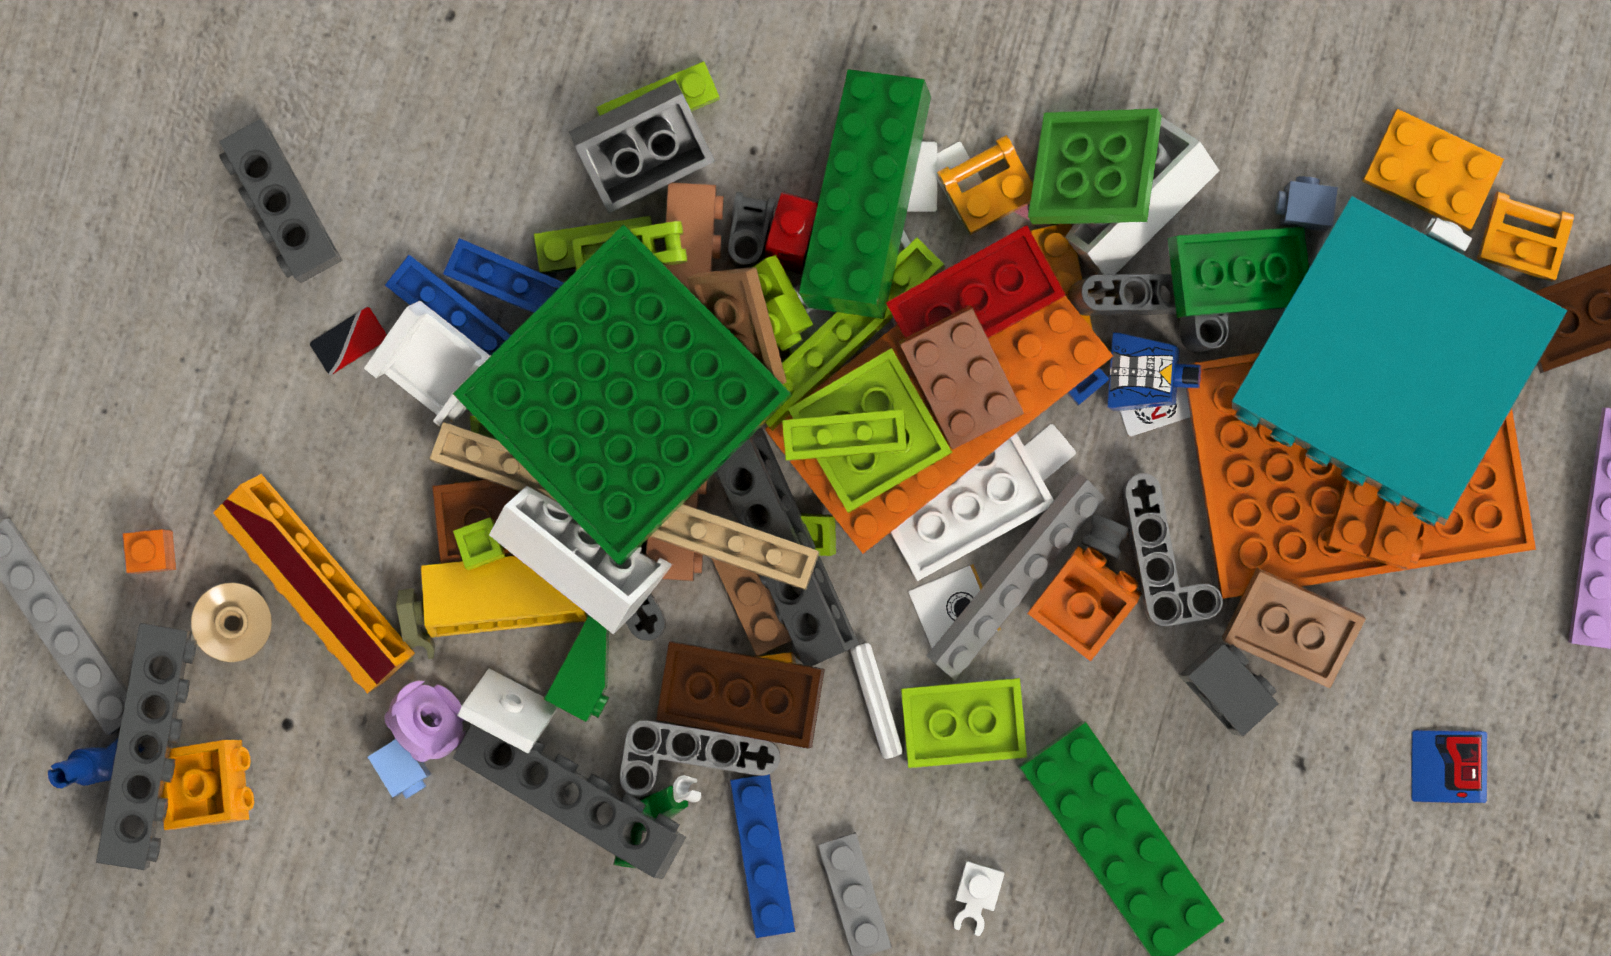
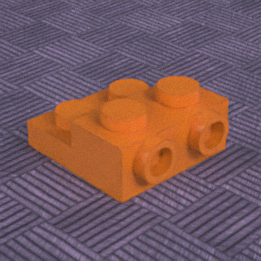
[1326,479,1428,569]
[1027,546,1142,661]

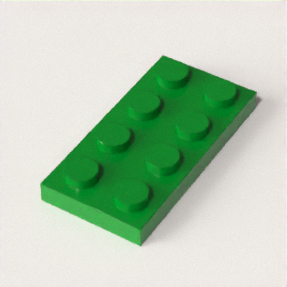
[1167,227,1309,318]

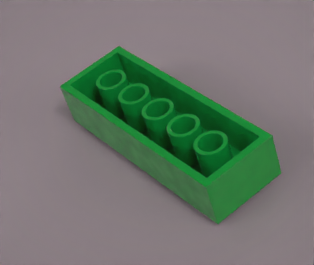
[799,69,931,319]
[1017,721,1224,956]

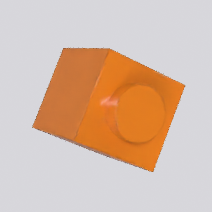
[123,529,176,574]

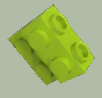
[754,255,813,351]

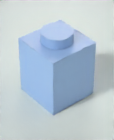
[368,739,431,799]

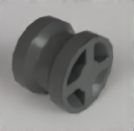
[1082,514,1130,559]

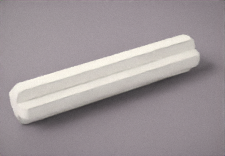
[851,643,903,759]

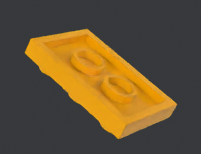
[1362,109,1504,231]

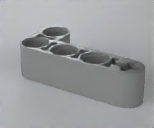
[1122,473,1223,627]
[620,720,780,796]

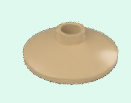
[191,583,272,662]

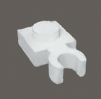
[953,861,1005,936]

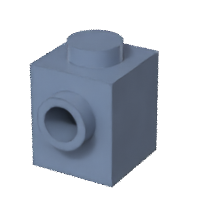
[1275,176,1338,231]

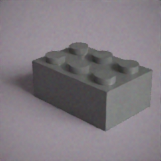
[569,80,715,214]

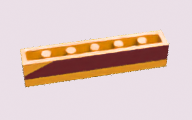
[213,474,415,694]

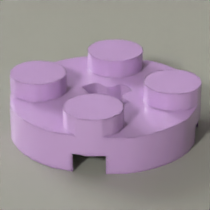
[384,681,466,762]

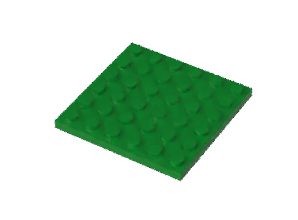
[453,224,792,565]

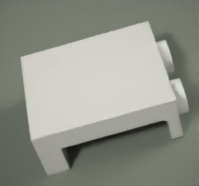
[364,301,490,426]

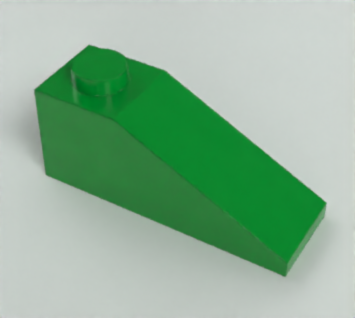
[544,615,610,722]

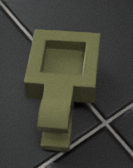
[396,588,435,662]

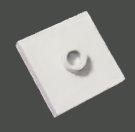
[457,668,557,753]

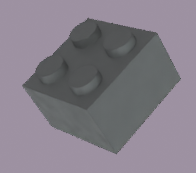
[1179,644,1279,736]

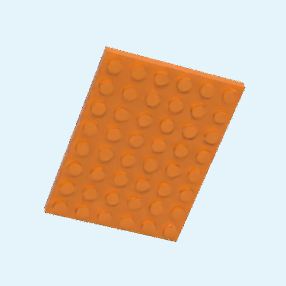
[1186,353,1536,599]

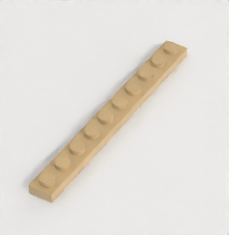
[430,422,819,590]

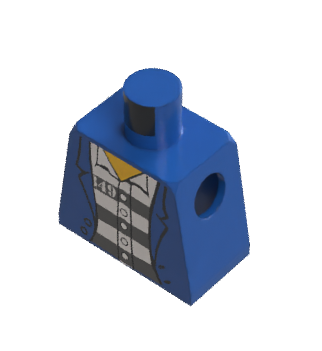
[1107,332,1201,411]

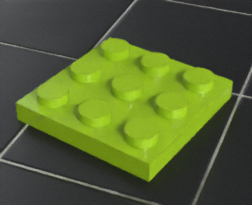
[788,348,952,513]

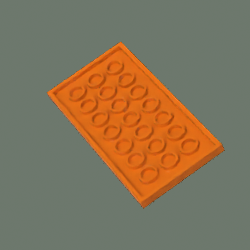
[765,296,1113,554]

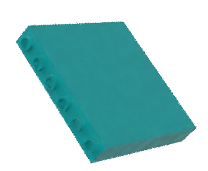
[1232,196,1567,526]

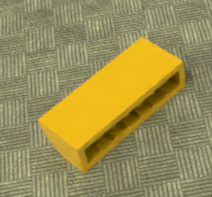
[421,556,587,638]

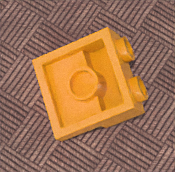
[157,740,254,830]

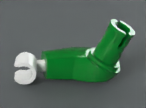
[613,775,701,868]

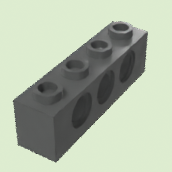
[219,118,343,283]

